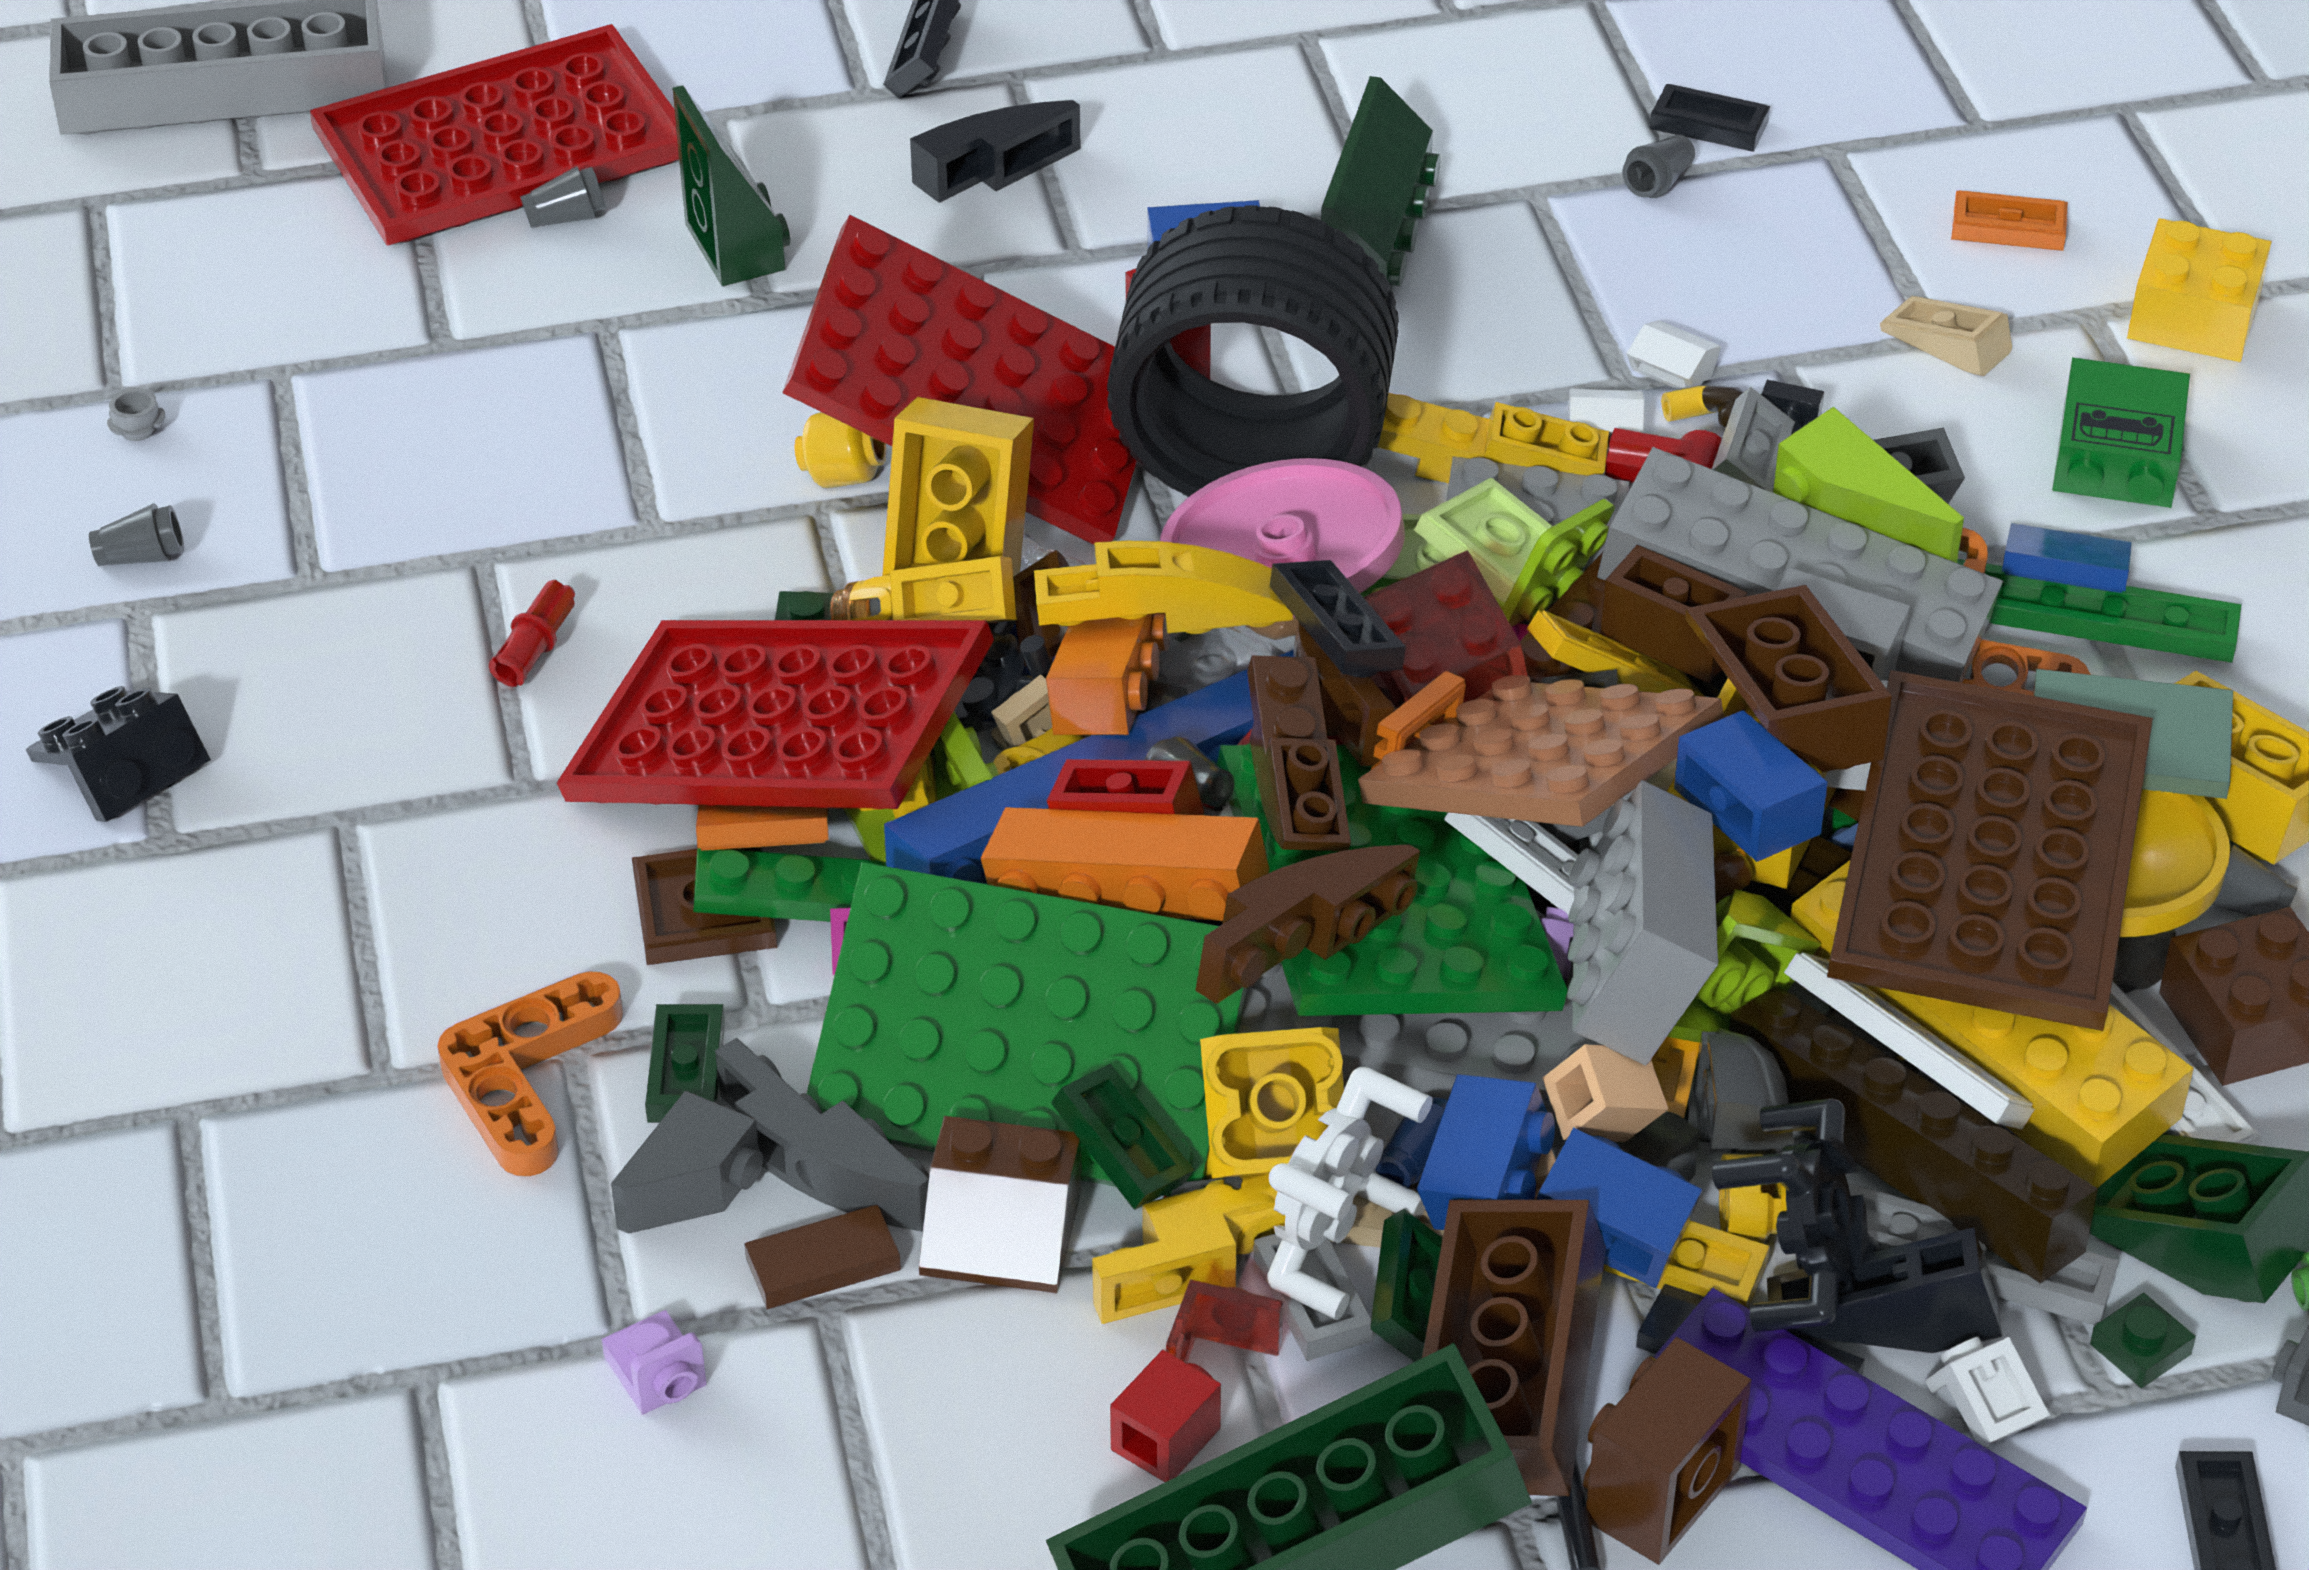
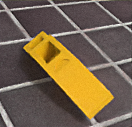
[1377,393,1609,483]
[1034,540,1293,634]

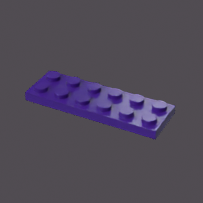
[1654,1288,2088,1570]

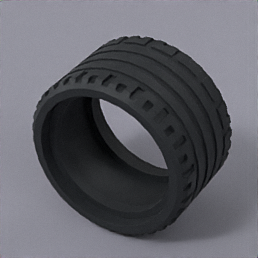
[1107,205,1399,497]

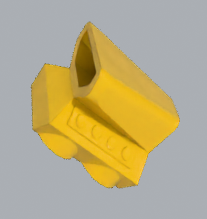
[1200,1027,1344,1180]

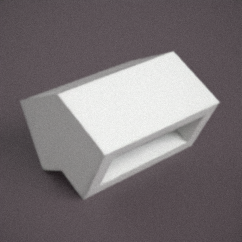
[1626,320,1721,390]
[1568,389,1644,447]

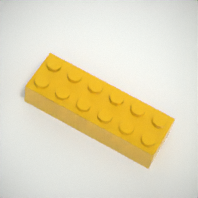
[1790,860,2194,1188]

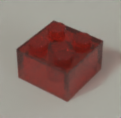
[1363,550,1528,716]

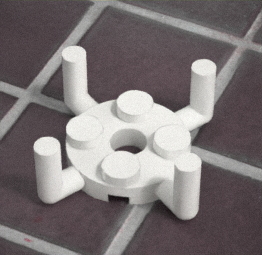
[1267,1067,1432,1320]

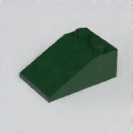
[672,85,790,287]
[2089,1134,2309,1304]

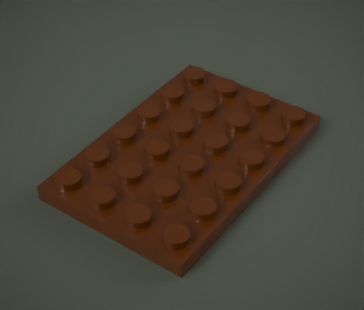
[1827,670,2153,1031]

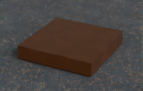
[632,847,777,965]

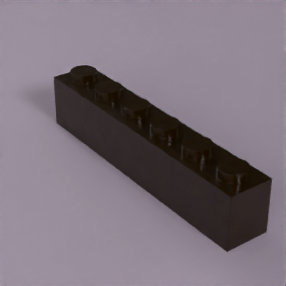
[1729,985,2098,1284]

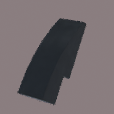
[910,100,1081,203]

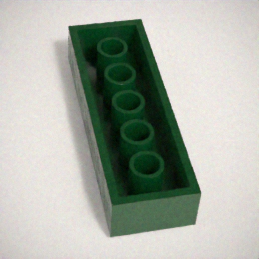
[1046,1343,1532,1570]

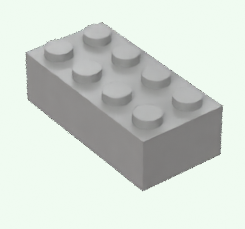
[1567,780,1718,1066]

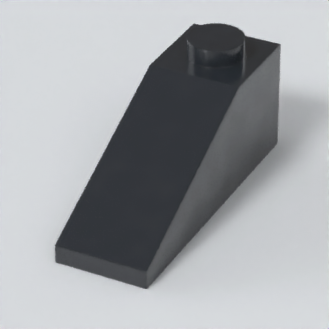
[1767,1227,2003,1353]

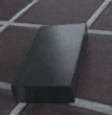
[1650,84,1770,152]

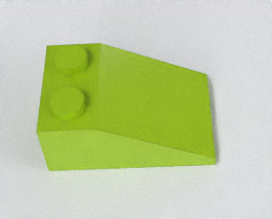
[1773,406,1964,563]
[1667,889,1822,1043]

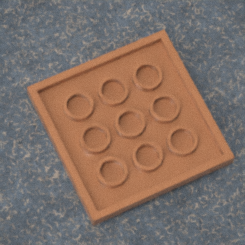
[1358,675,1724,827]

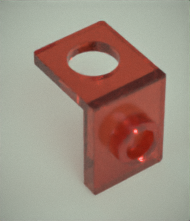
[1166,1279,1283,1363]

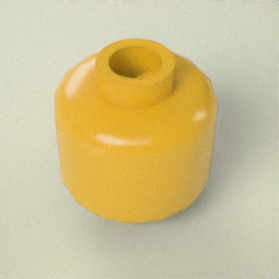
[794,412,887,488]

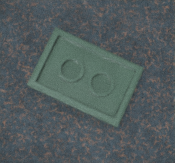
[2033,669,2233,799]

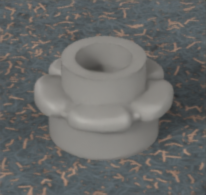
[107,388,165,441]

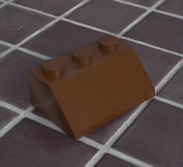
[1685,585,1892,772]

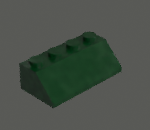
[1321,76,1441,291]

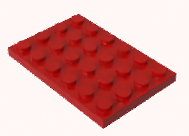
[309,24,679,246]
[782,215,1136,545]
[557,620,994,809]

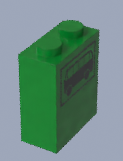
[2052,357,2190,508]

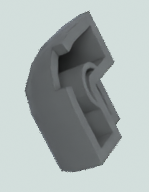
[1694,1028,1794,1155]

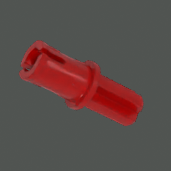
[488,580,575,687]

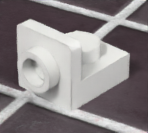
[1925,1337,2050,1447]

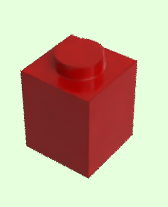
[1110,1349,1221,1482]

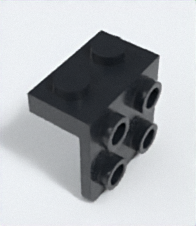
[26,686,211,822]

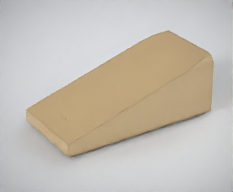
[1880,296,2012,376]

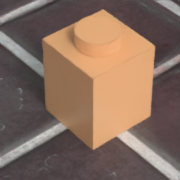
[1542,1044,1669,1142]

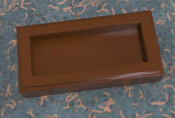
[744,1205,901,1310]

